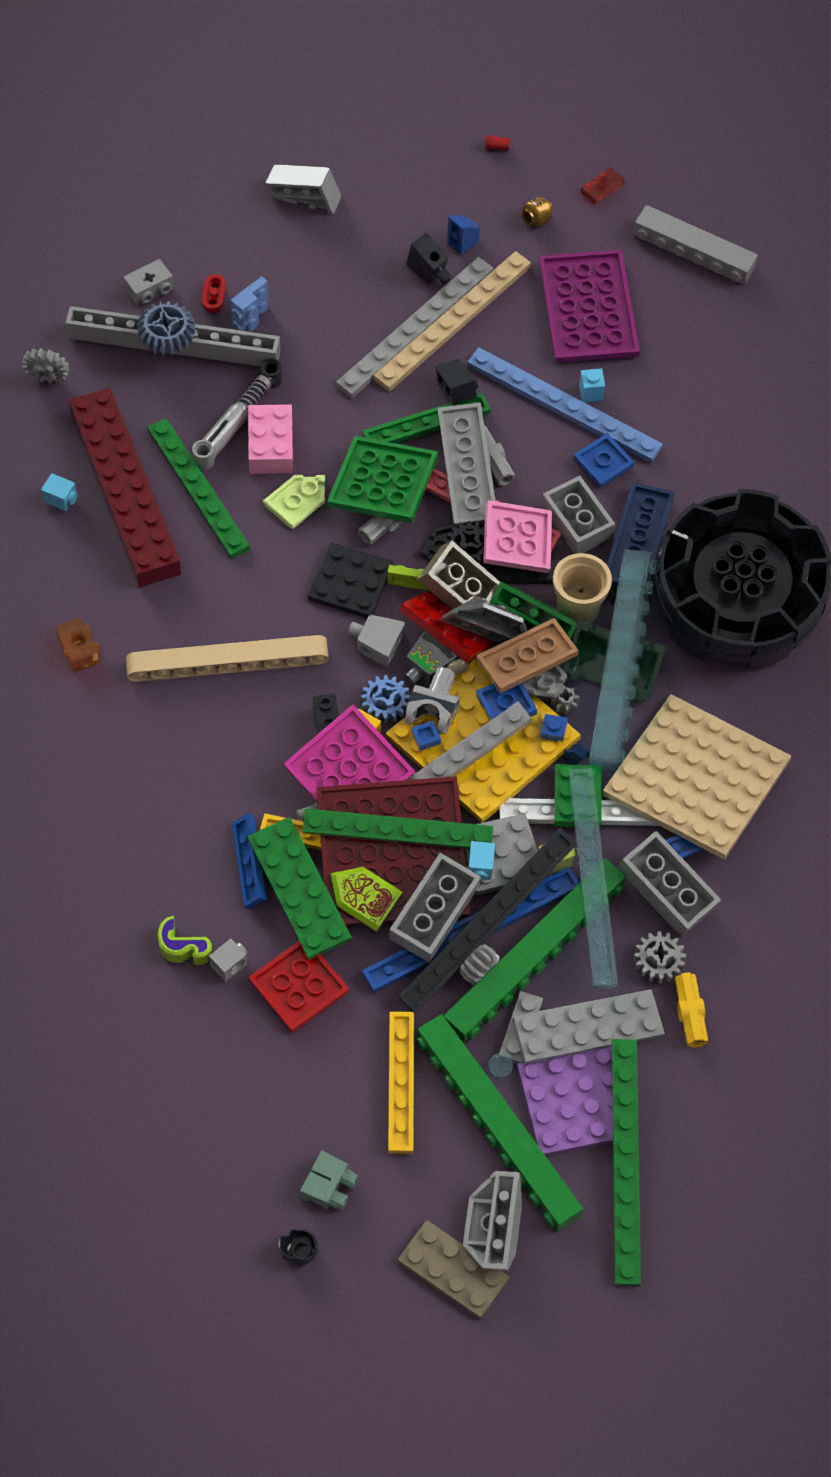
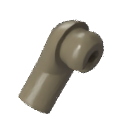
[446,658,468,676]

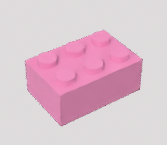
[248,405,293,474]

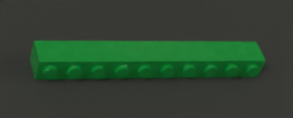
[444,858,626,1044]
[416,1014,584,1233]

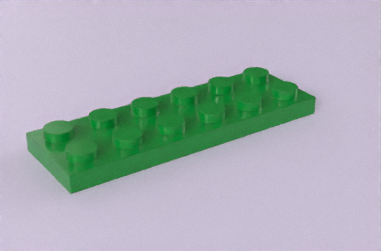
[247,817,352,960]

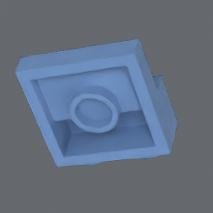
[231,276,269,332]

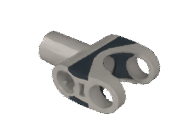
[405,667,460,735]

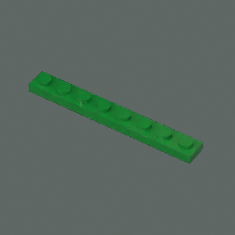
[147,418,250,559]
[302,809,493,849]

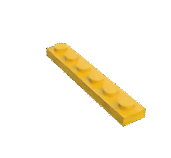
[388,1012,414,1154]

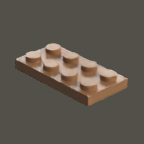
[476,618,578,694]

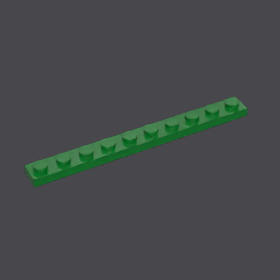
[611,1039,641,1286]

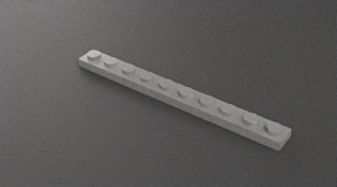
[336,257,494,398]

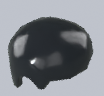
[278,1229,318,1267]

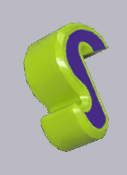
[157,916,213,965]

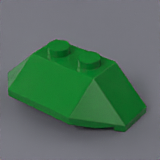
[490,582,579,640]

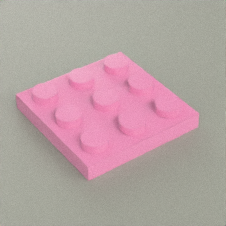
[483,500,552,573]

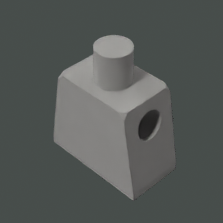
[348,615,405,668]

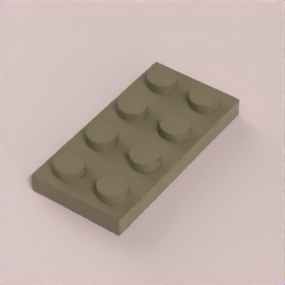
[398,1220,510,1320]

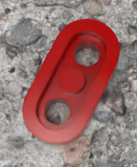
[202,274,226,313]

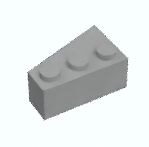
[266,165,342,215]

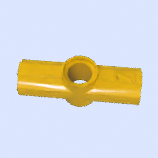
[674,972,708,1048]

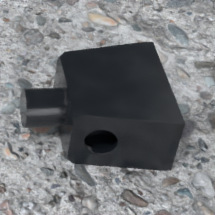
[406,233,452,285]

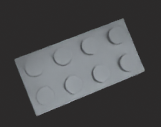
[618,831,721,937]
[389,853,481,963]

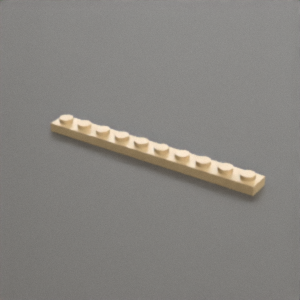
[374,251,531,392]

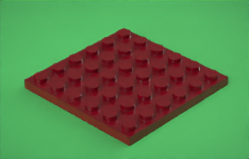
[316,776,470,926]

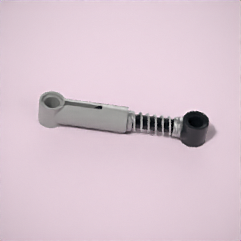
[192,358,282,470]

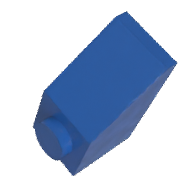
[447,214,480,255]

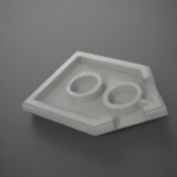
[523,665,567,698]

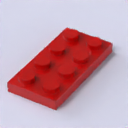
[399,591,494,663]

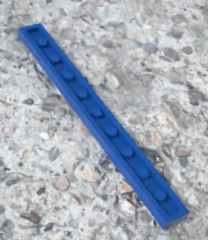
[362,867,579,993]

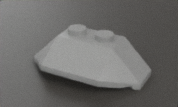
[463,1171,522,1271]

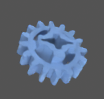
[361,675,410,723]

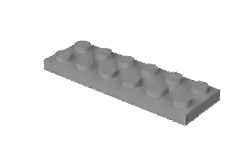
[438,402,496,527]
[512,989,665,1065]

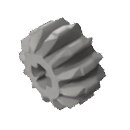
[459,944,499,985]

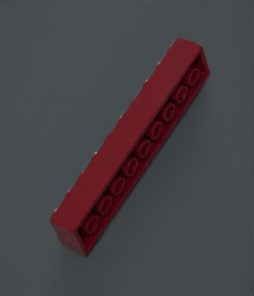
[69,388,181,588]

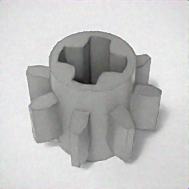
[551,685,580,715]

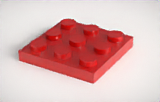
[248,941,350,1034]

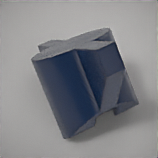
[563,744,594,765]

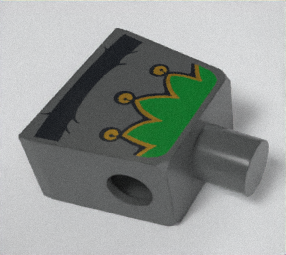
[404,631,458,685]

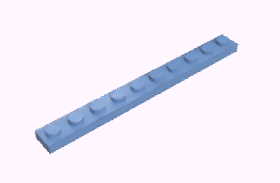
[467,347,663,463]

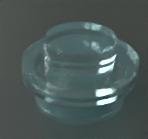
[489,1053,513,1078]

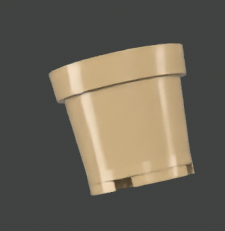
[553,553,612,625]

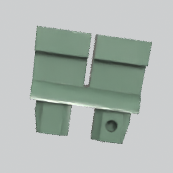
[300,1150,358,1210]

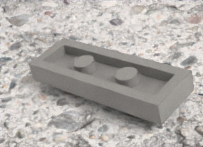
[498,991,543,1064]

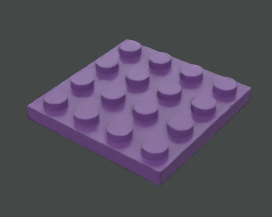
[517,1046,613,1156]

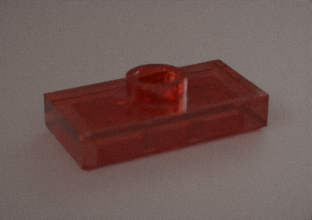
[581,167,625,205]

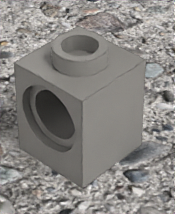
[209,938,247,982]

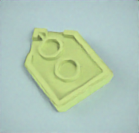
[263,475,325,529]

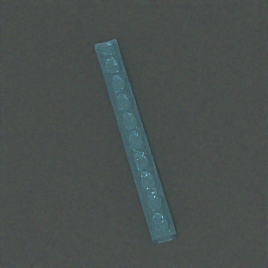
[568,768,618,989]

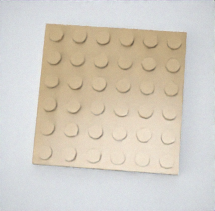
[602,694,791,860]

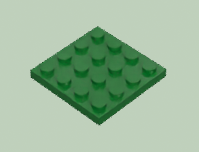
[327,436,438,523]

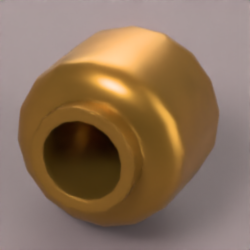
[522,196,552,227]

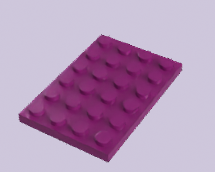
[539,250,640,363]

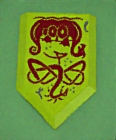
[330,867,403,932]

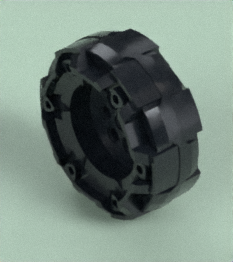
[654,489,831,669]

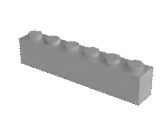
[633,205,758,285]

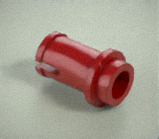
[485,134,510,151]

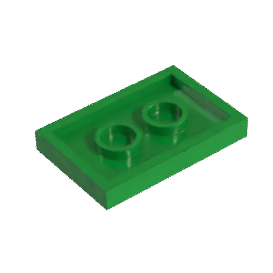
[554,764,602,828]

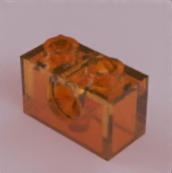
[55,617,101,673]

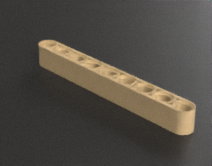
[126,635,329,682]

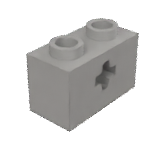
[123,259,174,307]

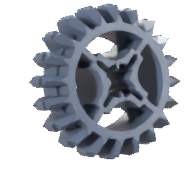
[137,301,195,356]

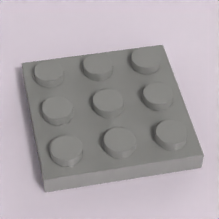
[464,813,538,895]

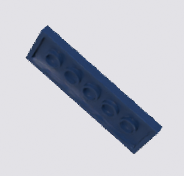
[607,482,675,594]

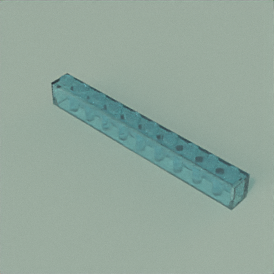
[589,549,656,771]

